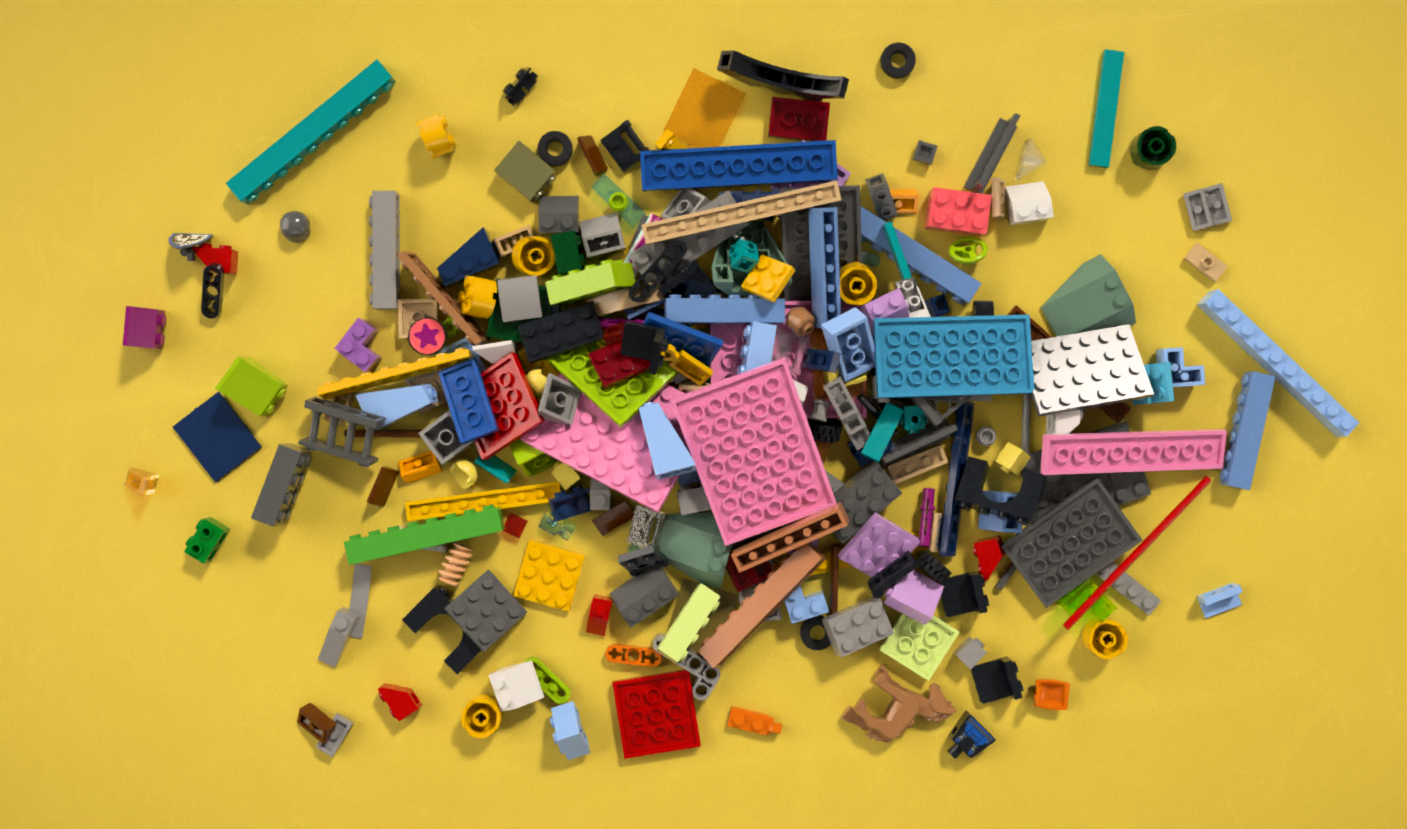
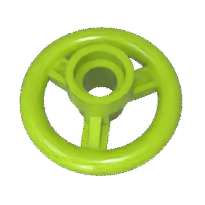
[949,237,988,265]

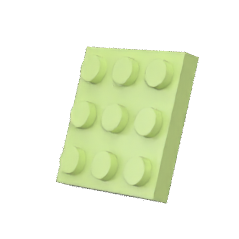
[879,613,959,681]

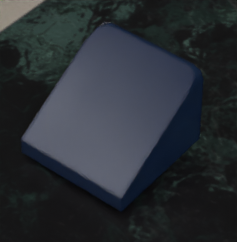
[924,294,950,317]

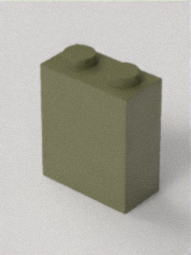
[494,141,557,203]

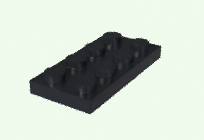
[518,301,605,364]

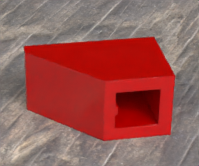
[193,243,238,275]
[973,535,1006,581]
[378,683,422,721]

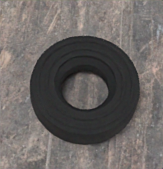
[880,42,916,79]
[538,131,573,167]
[800,615,831,650]

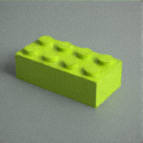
[545,259,635,305]

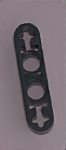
[628,240,687,302]

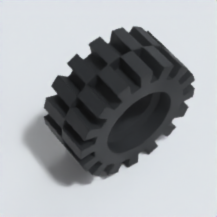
[808,418,843,443]
[916,550,952,585]

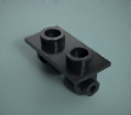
[501,67,538,106]

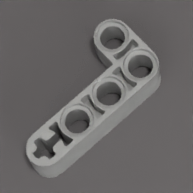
[653,633,720,700]

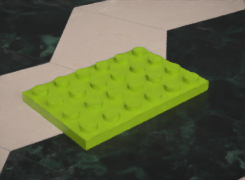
[545,314,677,428]

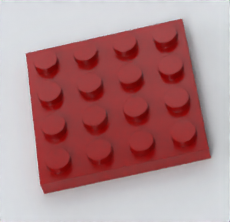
[474,352,545,460]
[612,669,701,759]

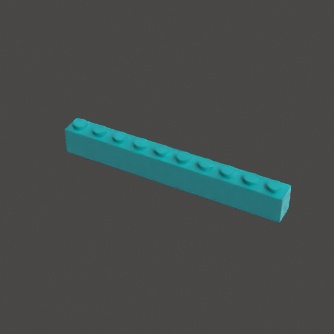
[226,59,396,204]

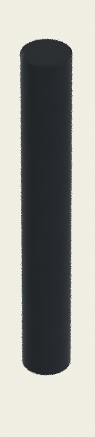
[857,394,898,436]

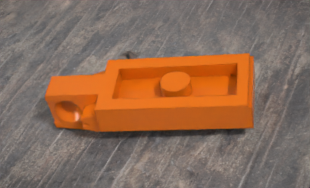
[727,706,782,735]

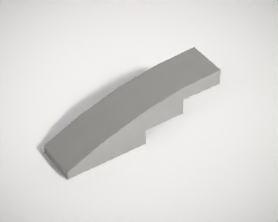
[823,377,870,450]

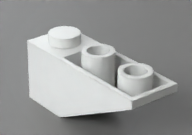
[896,276,931,318]

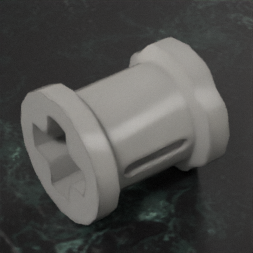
[809,399,831,423]

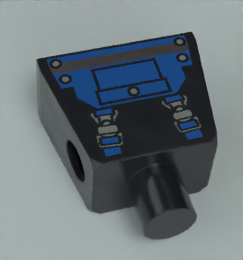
[947,710,996,759]

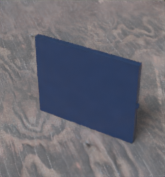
[173,391,262,482]

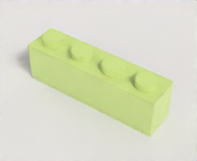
[656,583,720,663]

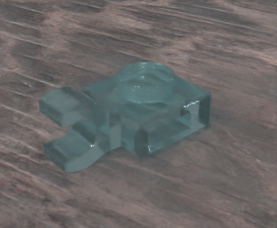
[538,511,575,540]

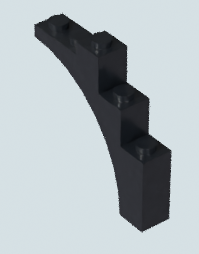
[717,50,849,101]

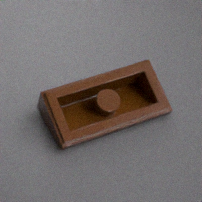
[577,135,608,176]
[367,466,399,506]
[592,499,636,536]
[297,703,336,744]

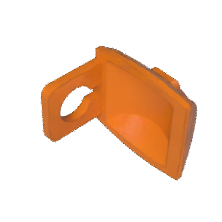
[1033,679,1070,710]

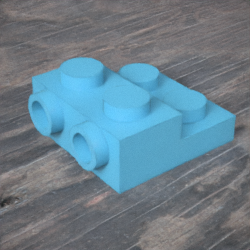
[1131,362,1174,405]

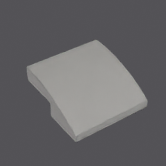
[1183,183,1232,231]
[497,275,543,322]

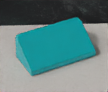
[475,455,517,483]

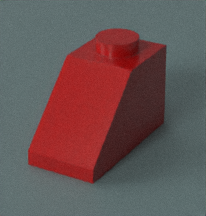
[586,594,613,636]

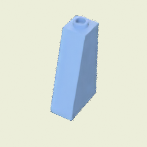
[356,384,438,430]
[639,402,696,480]

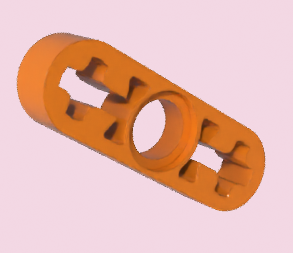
[606,643,662,667]

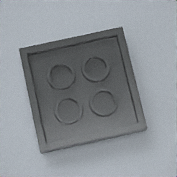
[444,569,527,652]

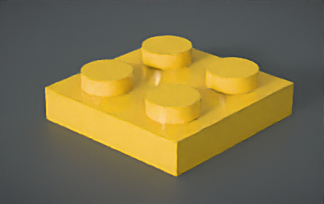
[741,255,795,303]

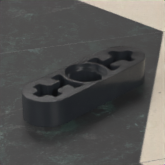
[201,263,224,319]

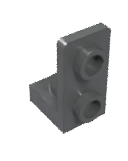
[865,173,898,221]

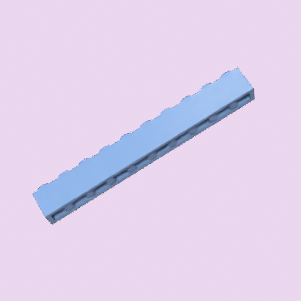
[1197,289,1359,437]

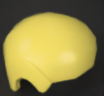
[526,368,547,398]
[450,459,478,489]

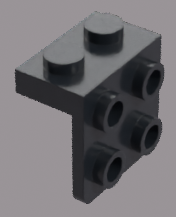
[659,259,717,298]
[620,321,667,375]
[938,571,989,617]
[971,656,1024,704]

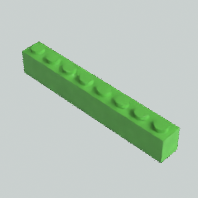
[344,504,505,565]

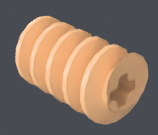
[438,542,473,586]

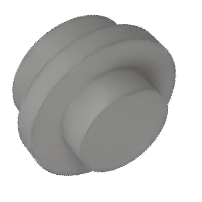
[976,427,996,446]

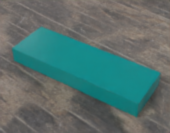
[882,222,912,281]
[861,402,904,463]

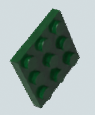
[486,278,552,343]

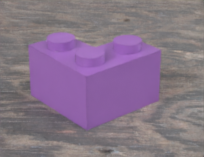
[334,317,382,373]

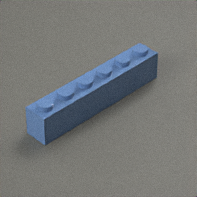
[808,207,841,329]
[664,295,785,324]
[1219,371,1276,490]

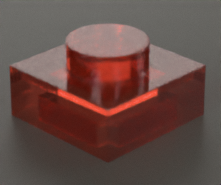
[603,322,625,344]
[503,513,528,538]

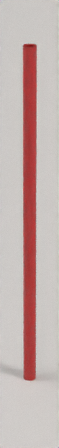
[1063,476,1211,630]

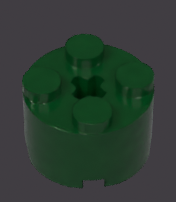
[1130,126,1176,169]

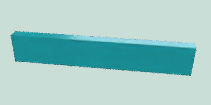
[1088,49,1124,168]

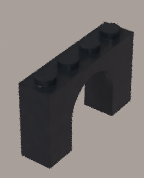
[955,456,1047,526]
[402,584,481,675]

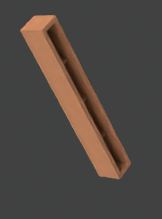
[698,542,826,668]

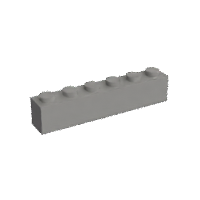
[369,191,400,310]

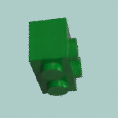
[184,517,230,564]

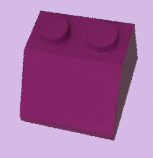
[123,306,166,349]

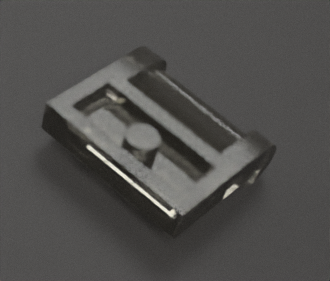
[627,505,668,550]

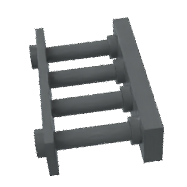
[298,396,386,467]

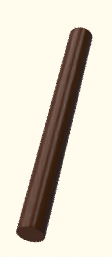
[344,429,422,438]
[830,544,839,615]

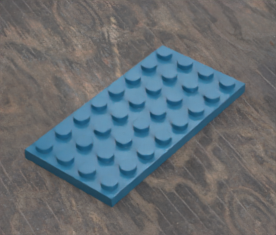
[873,315,1034,398]

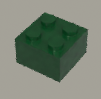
[551,230,587,276]

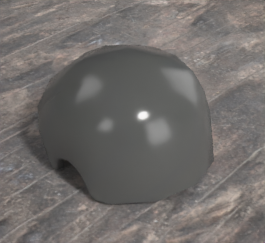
[280,211,311,243]

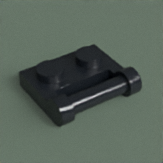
[600,120,651,173]
[618,545,668,577]

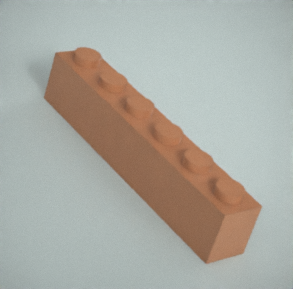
[731,502,849,573]

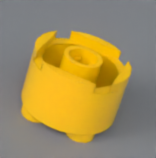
[416,113,457,159]
[512,236,555,276]
[839,262,877,305]
[458,275,497,319]
[1083,617,1128,659]
[461,694,503,738]

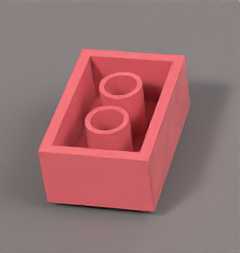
[925,187,992,237]

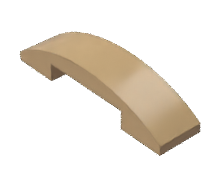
[587,281,665,317]

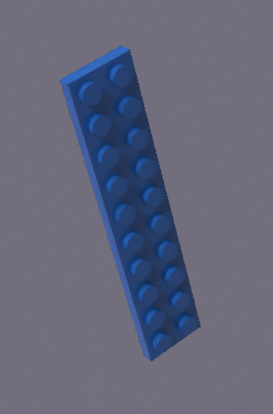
[640,140,838,191]

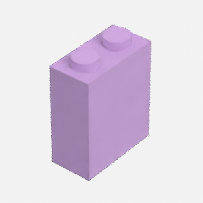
[883,570,944,625]

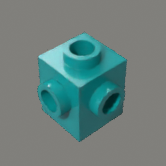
[729,239,759,274]
[899,406,928,434]

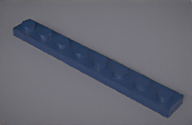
[939,402,975,556]

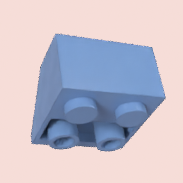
[978,490,1022,533]

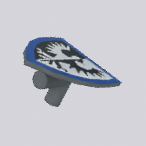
[168,233,213,261]

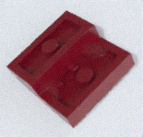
[726,551,773,592]

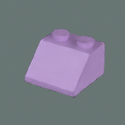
[859,288,910,338]

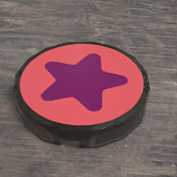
[408,317,448,356]

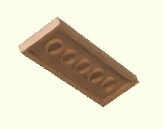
[398,251,491,346]

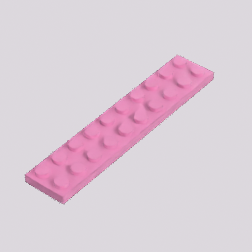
[1040,429,1227,475]

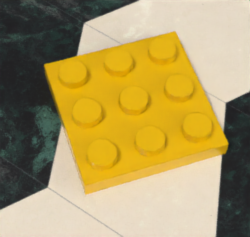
[513,539,585,612]

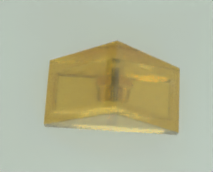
[124,467,159,495]

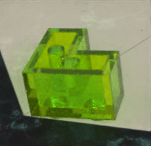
[1056,578,1117,621]

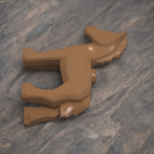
[841,664,957,743]

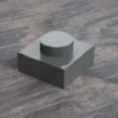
[912,140,938,166]

